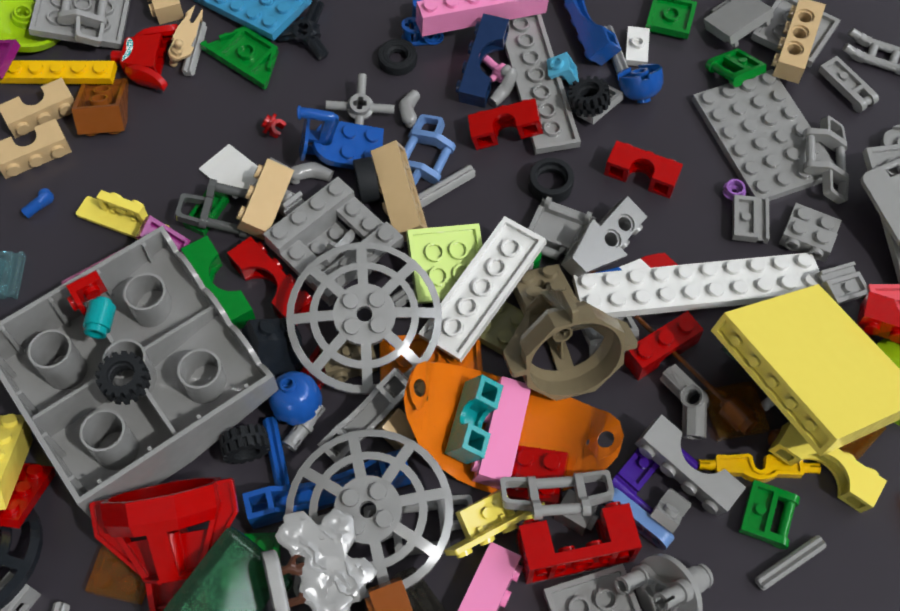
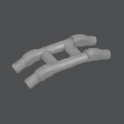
[842,27,900,75]

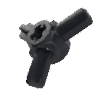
[277,0,329,60]

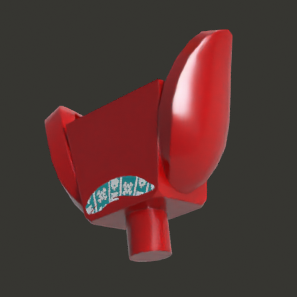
[110,24,178,91]

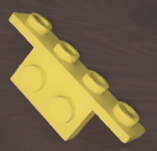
[76,190,170,240]
[444,489,545,558]

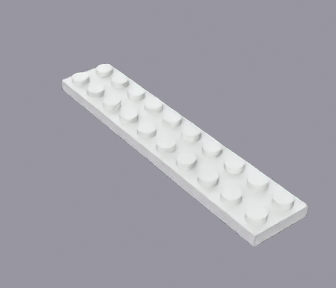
[572,253,822,318]

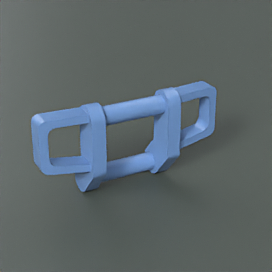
[404,114,456,185]

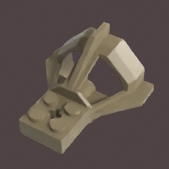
[503,264,638,401]

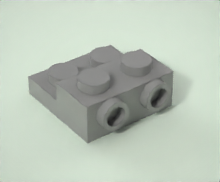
[779,203,842,262]

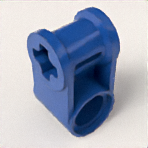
[401,17,444,46]

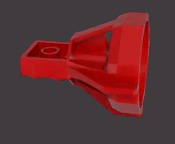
[89,477,239,611]

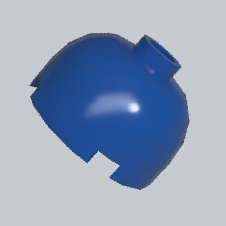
[617,64,664,103]
[268,371,322,426]

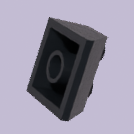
[241,318,302,379]

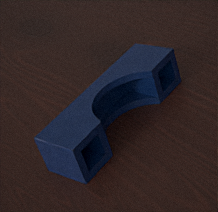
[456,13,509,108]

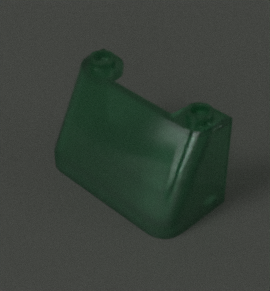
[163,526,293,611]

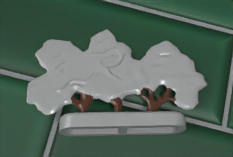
[261,508,378,611]

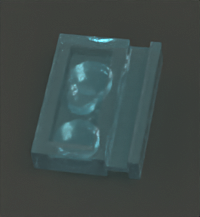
[0,251,26,299]

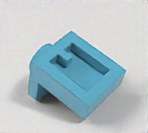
[547,52,579,86]

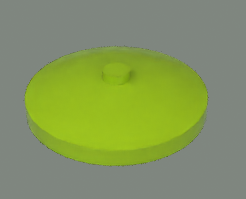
[0,0,61,53]

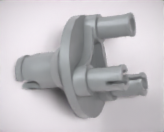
[615,553,714,611]

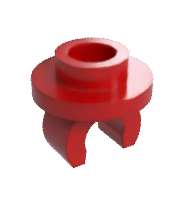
[261,113,286,138]

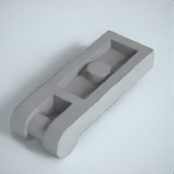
[818,56,879,113]

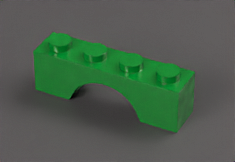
[181,236,256,329]

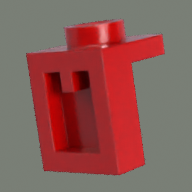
[66,270,108,317]

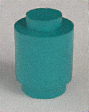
[83,296,116,339]

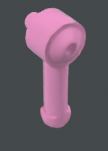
[482,55,506,83]

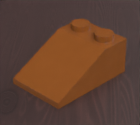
[71,78,129,136]

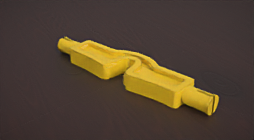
[698,453,821,483]

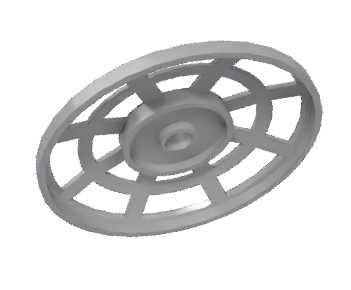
[286,242,442,395]
[285,429,454,599]

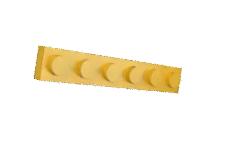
[0,60,118,84]

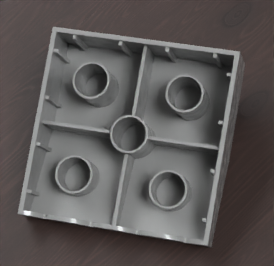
[0,226,279,518]

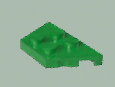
[200,26,279,90]

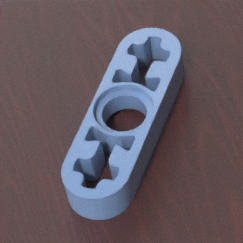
[605,487,674,550]

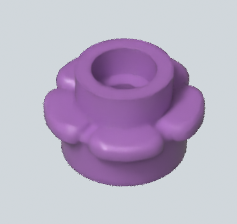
[723,179,746,201]

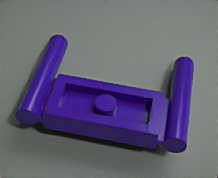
[612,447,699,515]

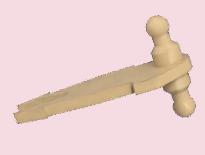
[168,5,203,67]

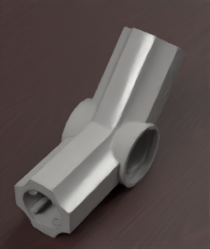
[660,364,710,440]

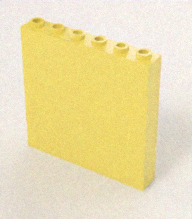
[711,284,900,457]

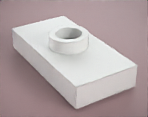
[625,26,650,66]

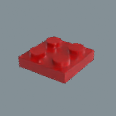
[506,445,569,505]

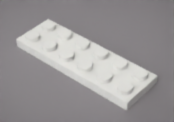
[418,216,547,362]

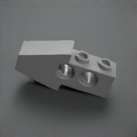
[561,196,647,277]

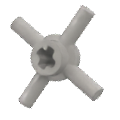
[326,73,395,125]

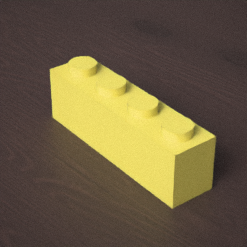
[0,414,33,510]

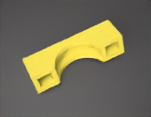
[768,421,887,513]

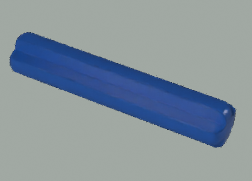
[262,417,290,486]

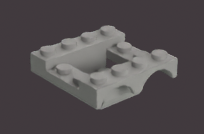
[263,177,404,306]

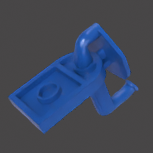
[297,105,384,169]

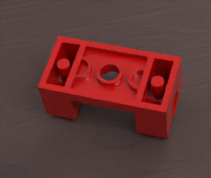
[516,501,642,584]

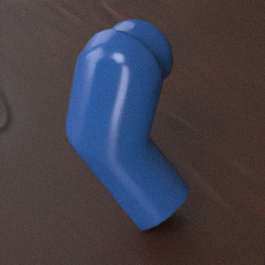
[21,188,54,218]

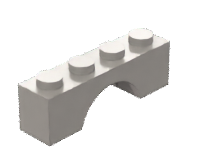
[317,368,416,462]
[634,414,746,516]

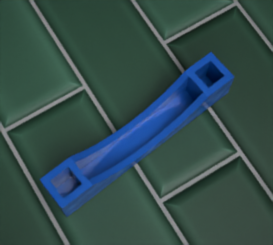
[564,0,622,66]
[242,449,411,529]

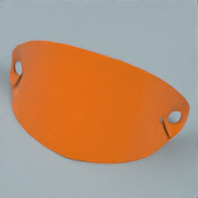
[404,361,624,493]

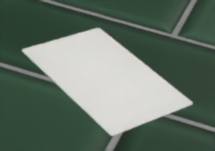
[199,144,258,199]

